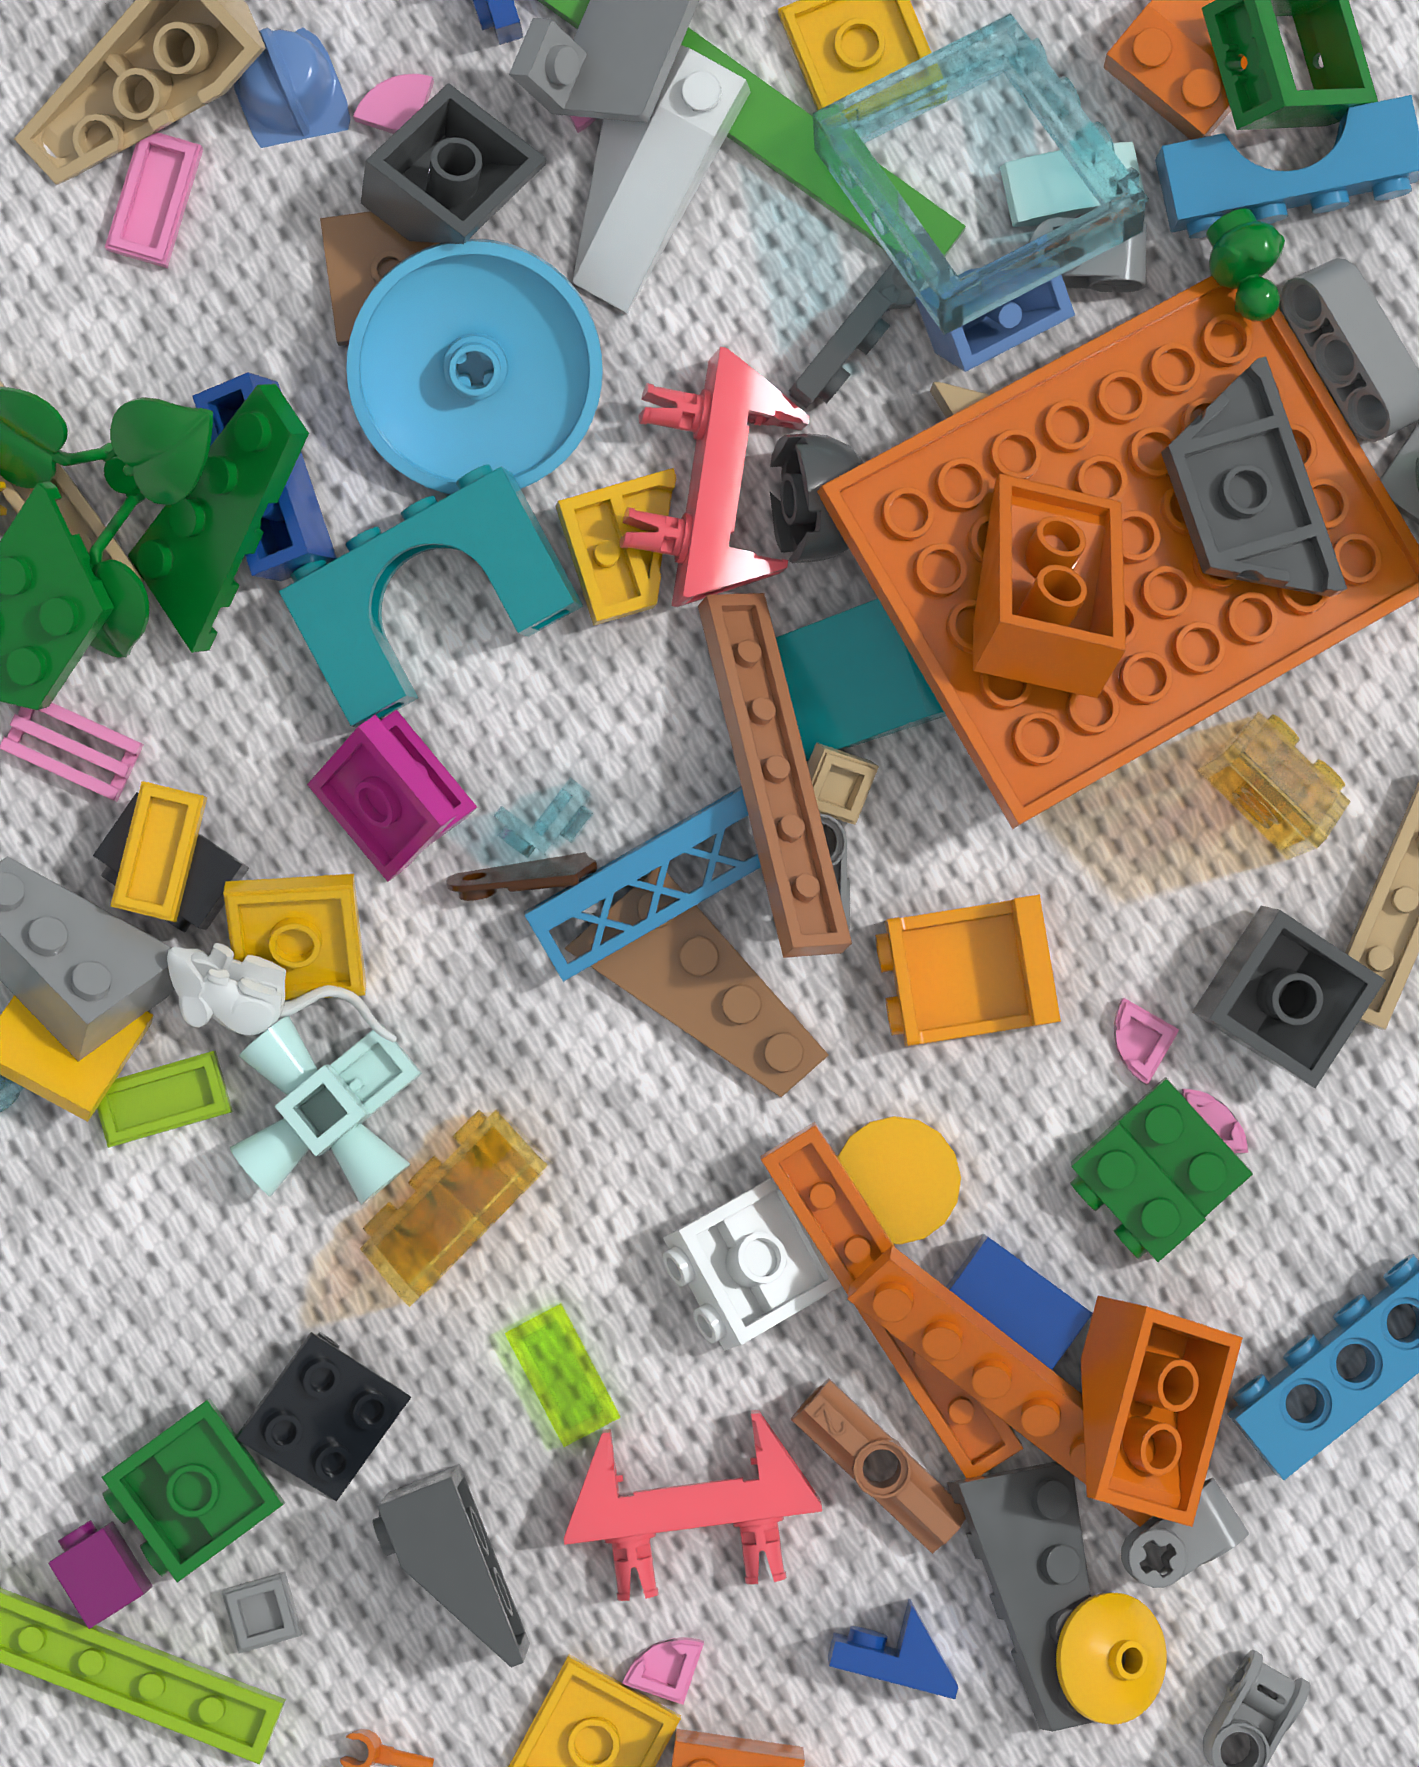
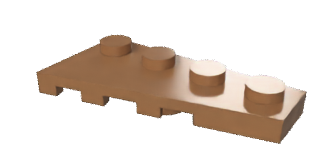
[564,867,829,1097]

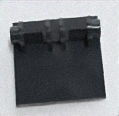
[235,1332,411,1501]

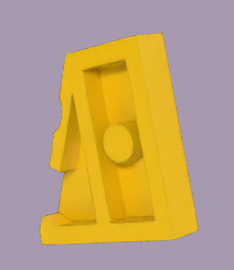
[555,468,676,626]

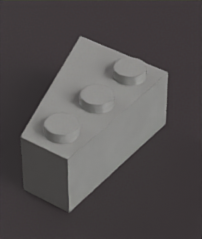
[0,856,175,1062]

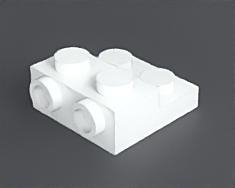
[663,1177,842,1351]

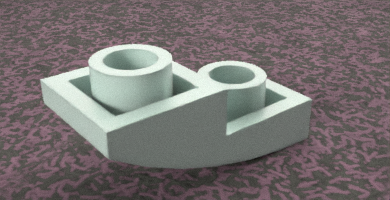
[1000,142,1146,227]

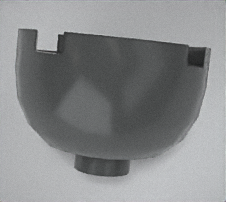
[770,433,863,563]

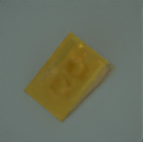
[1197,711,1351,859]

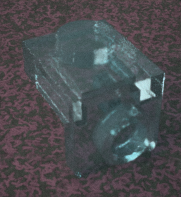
[494,777,594,859]

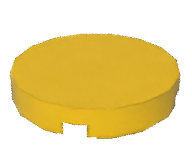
[837,1116,961,1245]

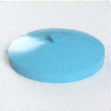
[346,238,603,494]

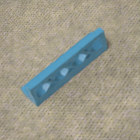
[524,786,761,982]

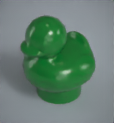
[1206,208,1285,322]

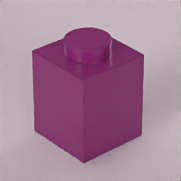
[48,1520,153,1629]

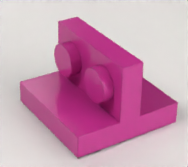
[307,710,477,882]

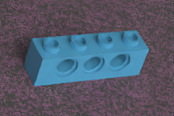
[1228,1254,1419,1480]

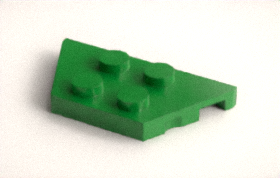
[0,481,114,710]

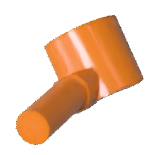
[340,1729,434,1767]

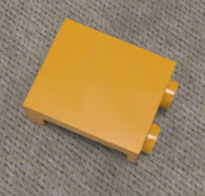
[875,894,1061,1047]

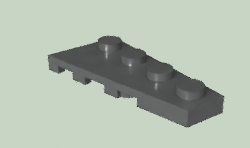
[947,1462,1094,1732]

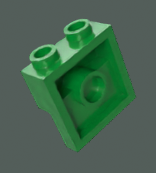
[1070,1077,1253,1262]
[101,1398,285,1583]

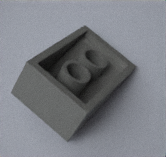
[373,1464,530,1668]

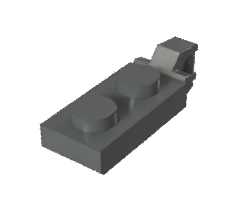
[788,254,929,408]

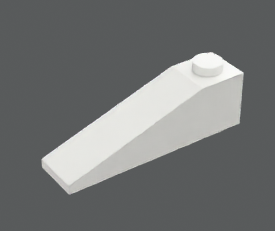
[572,45,751,314]

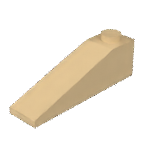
[14,0,266,185]

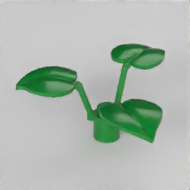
[0,387,213,658]

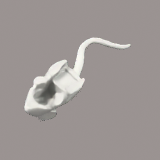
[167,943,397,1042]

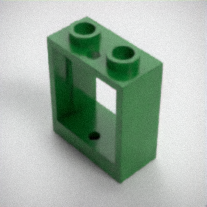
[1202,0,1378,130]

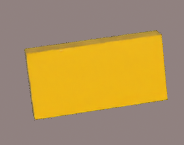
[110,781,207,922]

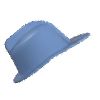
[234,27,350,148]

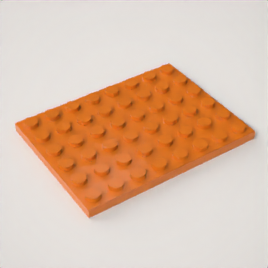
[817,276,1419,829]

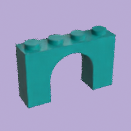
[279,464,583,727]

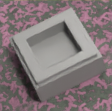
[221,1572,303,1654]

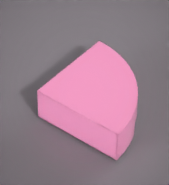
[353,74,434,134]
[1114,998,1179,1085]
[1182,1089,1248,1153]
[622,1637,704,1705]

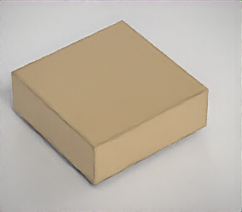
[808,743,879,825]

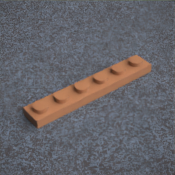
[698,593,852,958]

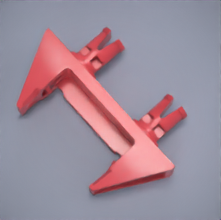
[620,347,809,607]
[564,1410,822,1601]

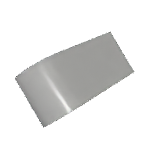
[1281,258,1419,442]

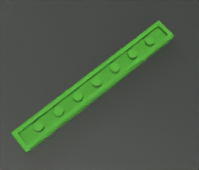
[537,0,966,281]

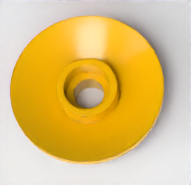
[1056,1592,1167,1725]

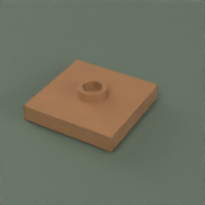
[320,211,439,346]

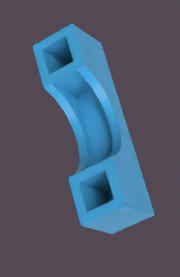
[1155,95,1419,239]

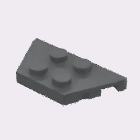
[1161,356,1347,597]

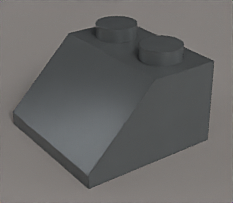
[361,83,547,244]
[1192,905,1386,1089]

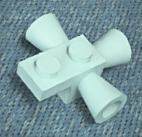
[230,1016,422,1205]

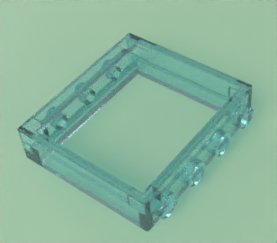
[813,13,1149,335]

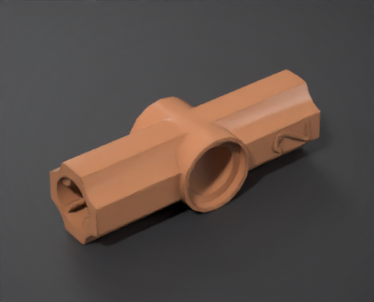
[791,1378,966,1554]

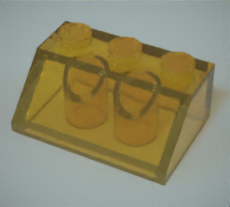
[360,1109,554,1307]

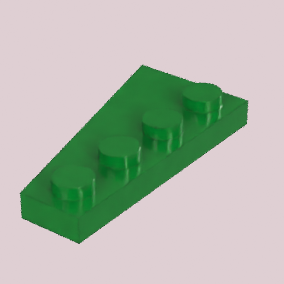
[128,384,309,653]

